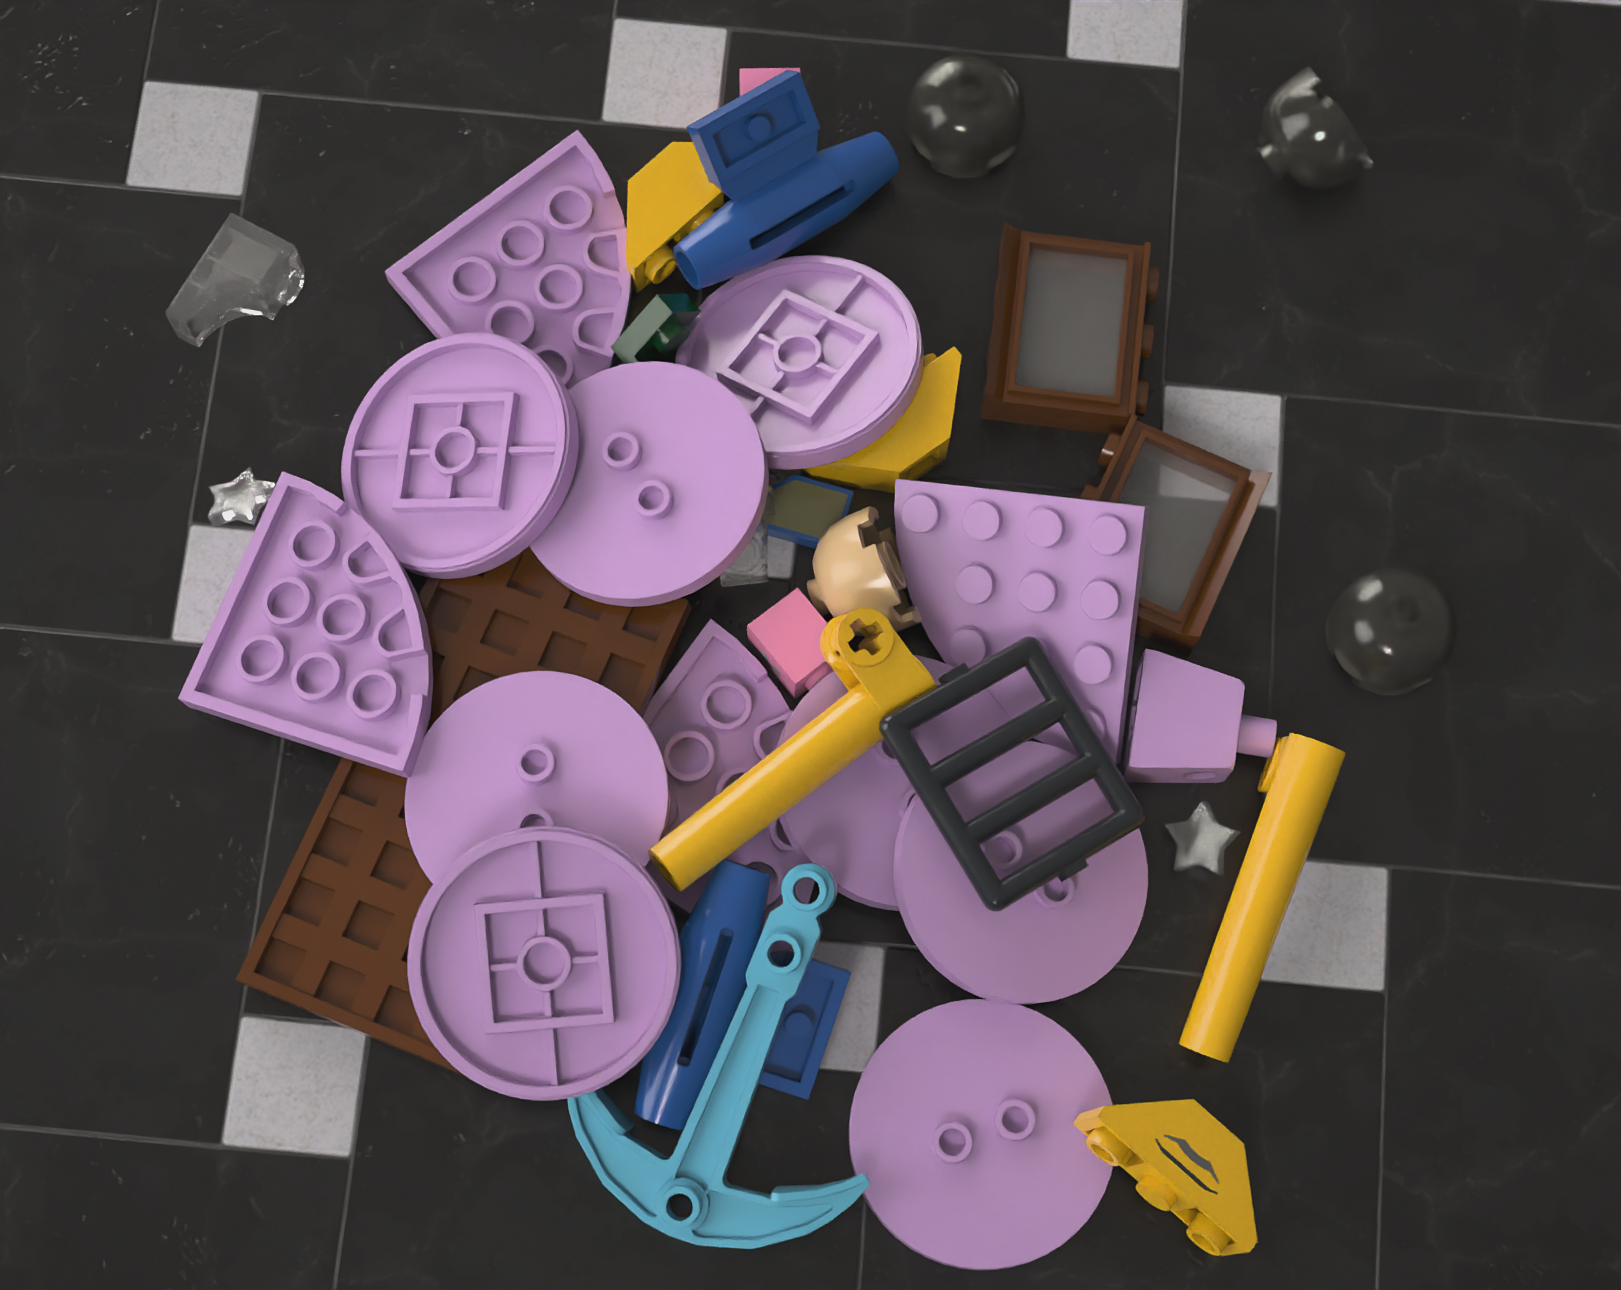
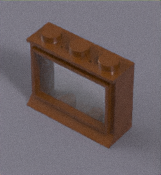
[980,222,1159,434]
[1080,414,1273,657]

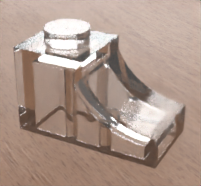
[165,212,305,348]

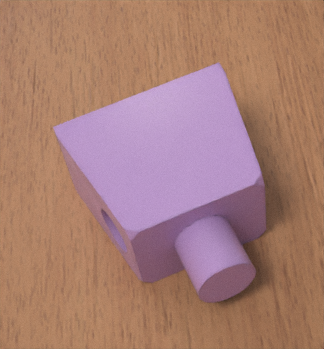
[1121,649,1277,783]

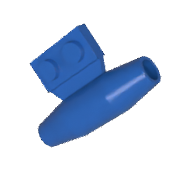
[673,70,899,290]
[634,859,851,1130]

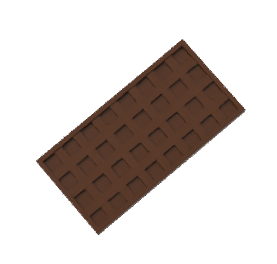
[236,546,691,1078]

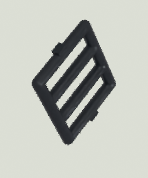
[879,636,1145,912]

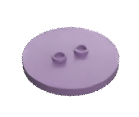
[675,255,924,470]
[341,332,579,579]
[529,361,769,607]
[777,655,1011,911]
[404,671,670,884]
[893,741,1148,1004]
[407,826,681,1100]
[849,999,1113,1271]

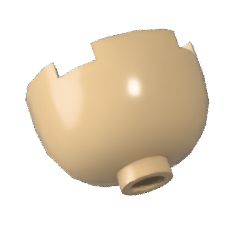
[807,506,922,636]

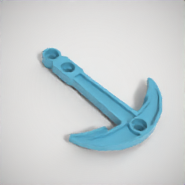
[567,863,871,1249]

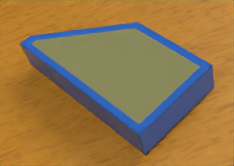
[755,474,854,549]

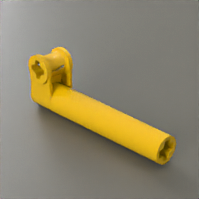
[648,608,936,892]
[1179,733,1346,1063]

